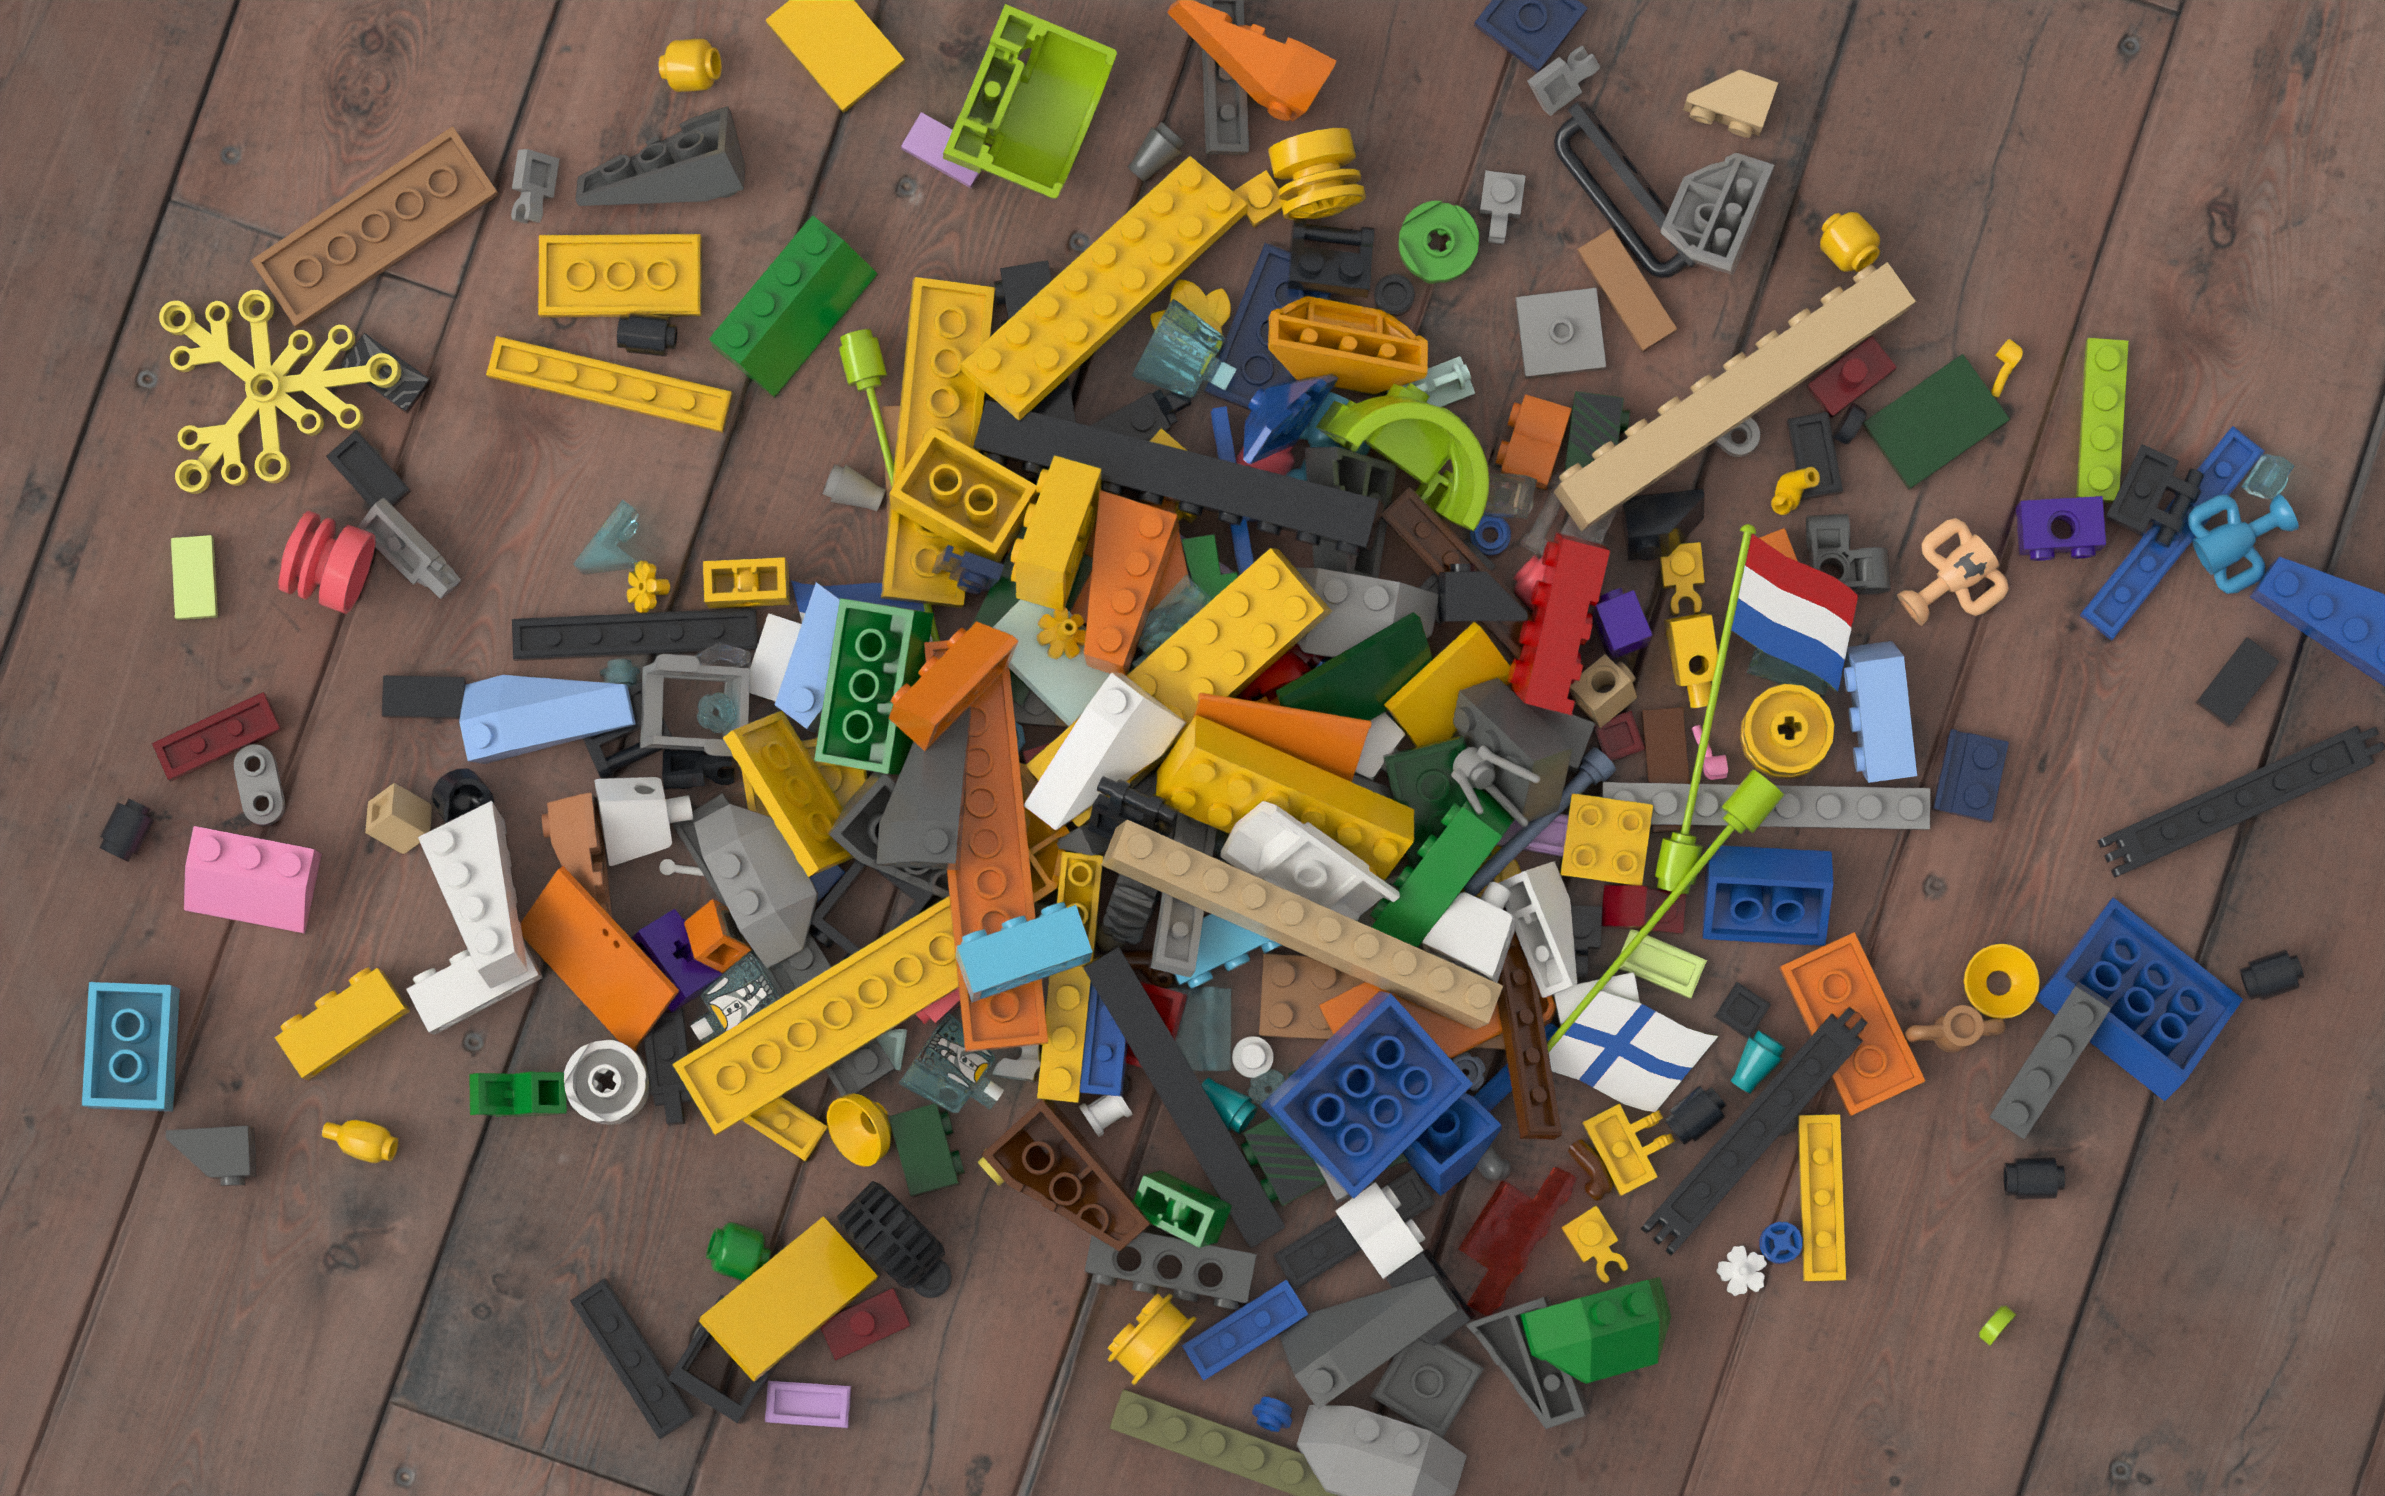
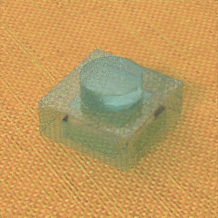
[2241,454,2294,500]

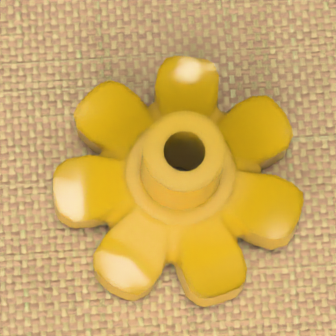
[627,561,670,613]
[1037,608,1086,660]

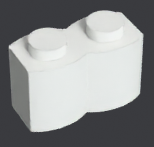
[1335,1182,1426,1280]

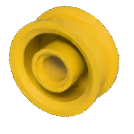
[1107,1293,1197,1385]

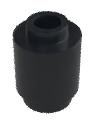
[617,312,678,357]
[99,798,154,862]
[2239,949,2304,1001]
[1664,1085,1727,1145]
[2003,1157,2065,1200]

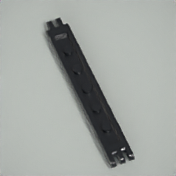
[2097,726,2385,878]
[1640,1006,1868,1256]

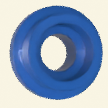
[1470,514,1511,555]
[1252,1397,1293,1432]

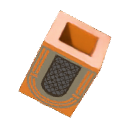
[684,899,752,973]

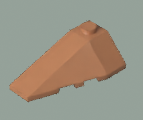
[542,793,613,919]

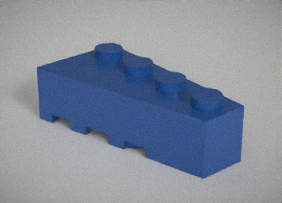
[2250,557,2385,687]

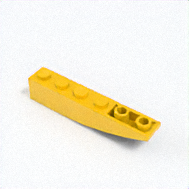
[1037,852,1103,1103]

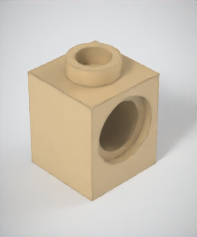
[1569,654,1637,728]

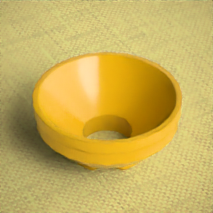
[1963,944,2039,1019]
[827,1093,892,1167]

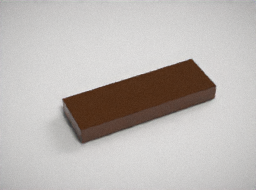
[1641,707,1694,833]

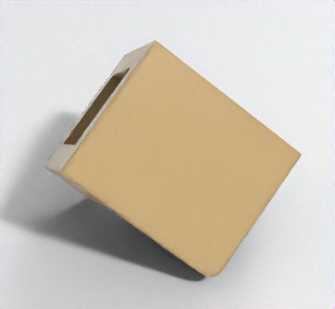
[365,783,432,854]

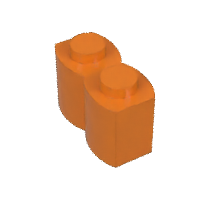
[1495,394,1572,490]

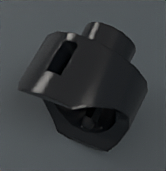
[431,768,494,823]

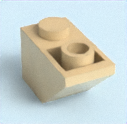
[1683,70,1778,138]

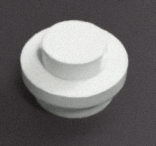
[1232,1036,1273,1078]

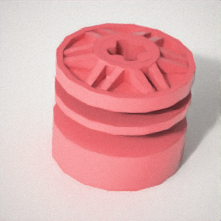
[278,511,376,614]

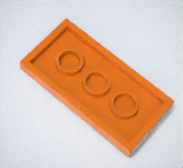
[1779,932,1925,1117]

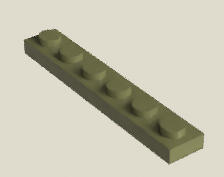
[1109,1389,1338,1496]

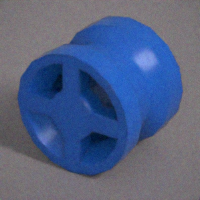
[1759,1222,1802,1264]

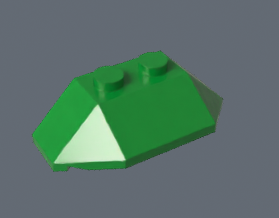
[1521,1277,1671,1384]

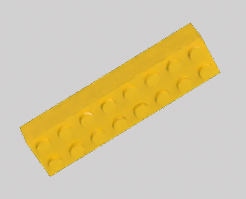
[1025,548,1332,828]

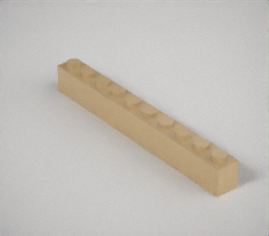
[1554,262,1916,532]
[1101,820,1503,1030]

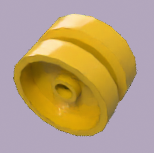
[1740,684,1834,780]

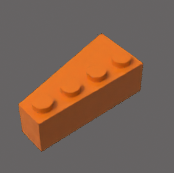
[1084,490,1180,676]

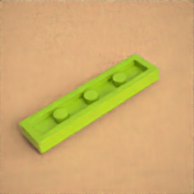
[2076,338,2129,503]

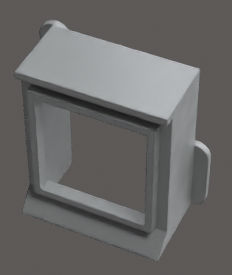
[640,654,750,757]

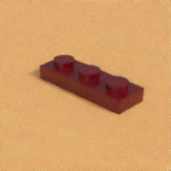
[152,692,282,782]

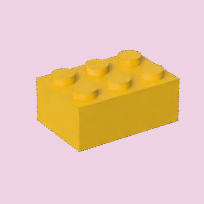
[889,426,1038,563]
[1011,455,1101,612]

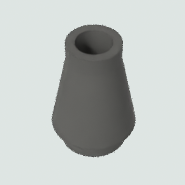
[1128,121,1185,183]

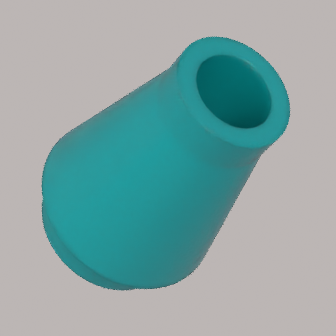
[1730,1030,1786,1094]
[1201,1077,1258,1134]

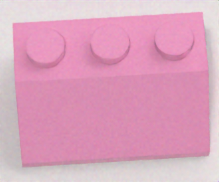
[184,826,322,934]

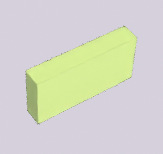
[171,535,218,620]
[1619,929,1707,999]

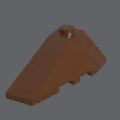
[981,1099,1151,1251]

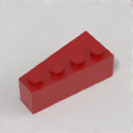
[1508,532,1610,715]

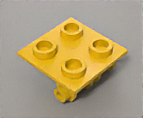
[1560,793,1653,885]

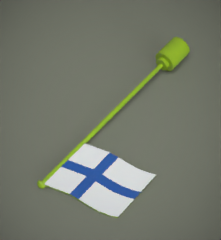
[1547,769,1785,1112]

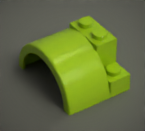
[943,4,1117,199]
[1316,383,1489,531]

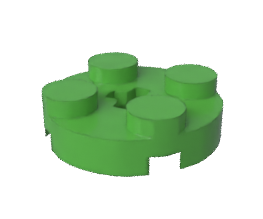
[1398,201,1479,284]

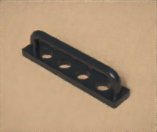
[1554,101,1700,278]

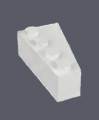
[418,801,528,989]

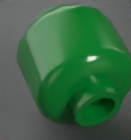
[706,1222,770,1281]

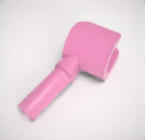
[1691,725,1728,780]

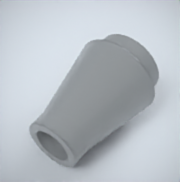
[822,464,886,512]

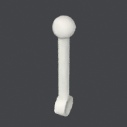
[659,859,704,876]

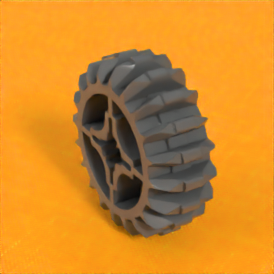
[1102,874,1161,946]

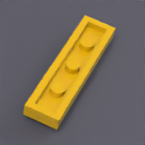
[1798,1115,1846,1282]

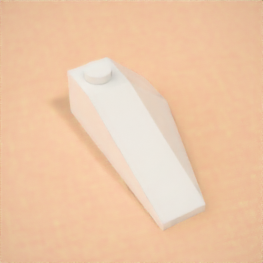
[1024,673,1187,830]

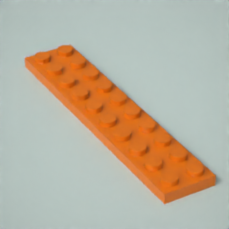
[924,640,1048,1052]

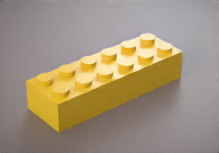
[1156,715,1414,881]

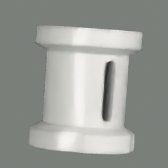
[1079,1095,1133,1137]

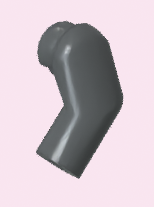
[1476,1142,1511,1181]

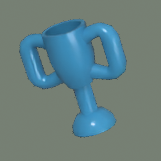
[2188,494,2299,594]

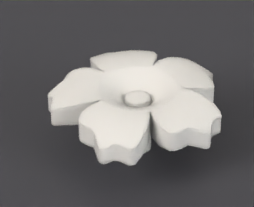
[1716,1246,1767,1296]

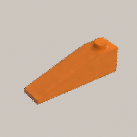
[1167,0,1336,121]

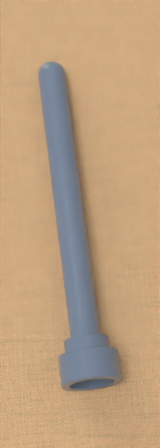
[1464,747,1616,896]

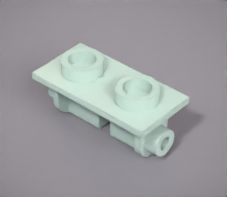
[1387,356,1475,407]

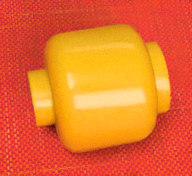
[659,38,722,92]
[1820,212,1880,272]

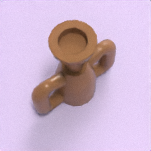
[1905,1005,2006,1053]

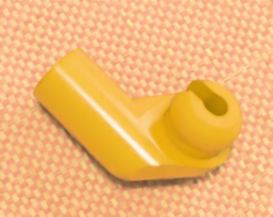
[1771,467,1820,515]

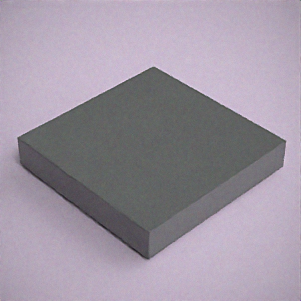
[1370,1334,1484,1438]

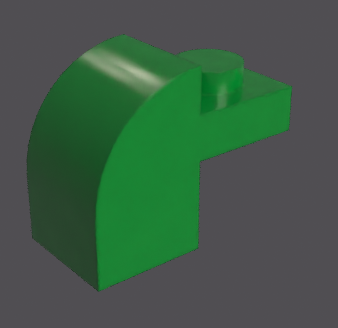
[469,1072,567,1117]

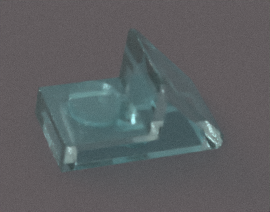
[573,500,640,575]

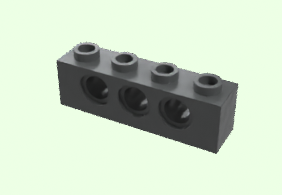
[1084,1232,1257,1310]

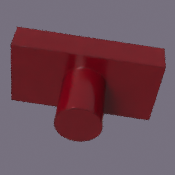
[1807,336,1897,419]
[820,1288,911,1361]

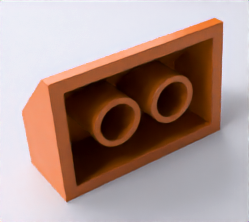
[889,622,1019,751]

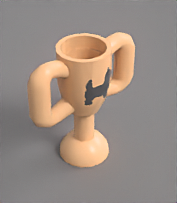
[1897,518,2009,626]

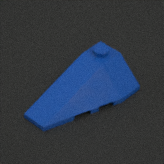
[1243,374,1339,464]
[1402,1093,1502,1196]

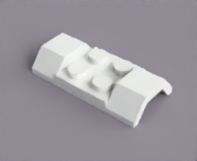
[1220,801,1400,921]

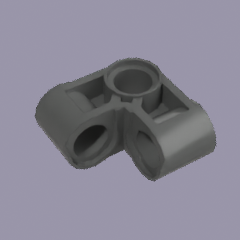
[1806,514,1891,595]

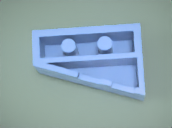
[775,582,840,733]
[1844,641,1917,783]

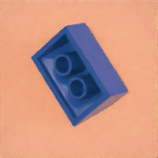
[1702,845,1833,946]

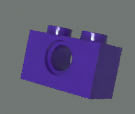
[2016,496,2106,561]

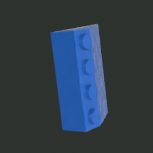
[2035,897,2243,1101]
[1261,991,1473,1199]

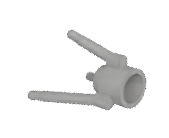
[1451,745,1540,827]

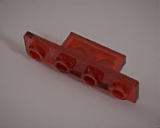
[1458,1167,1577,1316]

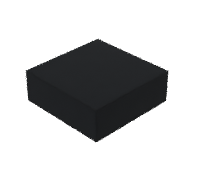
[1714,982,1771,1039]

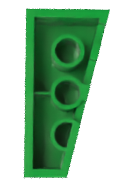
[1369,788,1515,947]

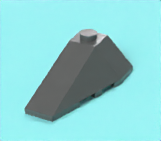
[575,106,745,206]
[876,706,971,870]
[828,771,949,899]
[1279,1275,1459,1410]

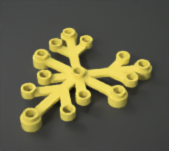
[159,290,401,494]

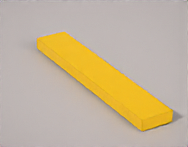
[486,336,733,433]

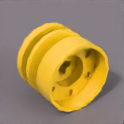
[1268,128,1366,220]

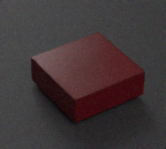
[1593,711,1645,762]

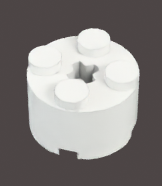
[564,1040,650,1125]

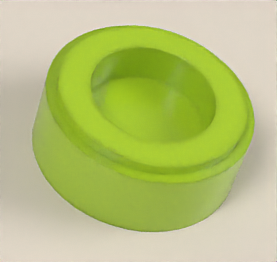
[1979,1305,2017,1346]

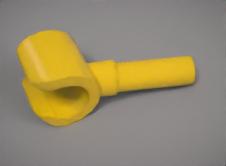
[1991,339,2023,398]

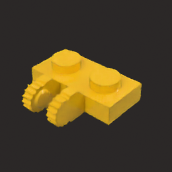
[1582,1103,1675,1196]

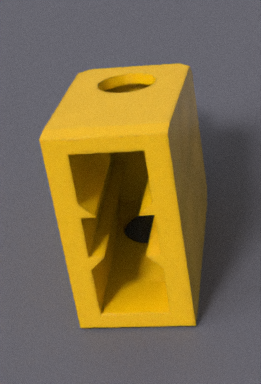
[1664,613,1718,708]

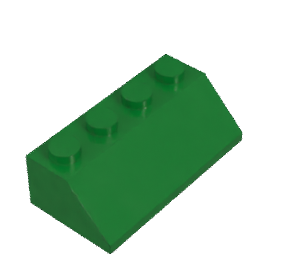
[709,215,878,398]
[814,598,934,775]

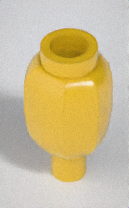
[322,1120,398,1163]

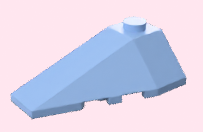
[459,675,636,764]

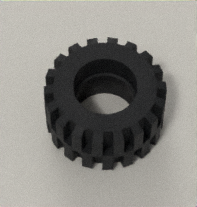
[837,1181,945,1289]

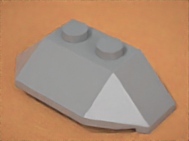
[1661,153,1774,275]
[1295,567,1439,658]
[694,804,818,969]
[1297,1405,1467,1496]

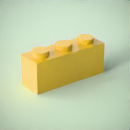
[275,967,410,1081]

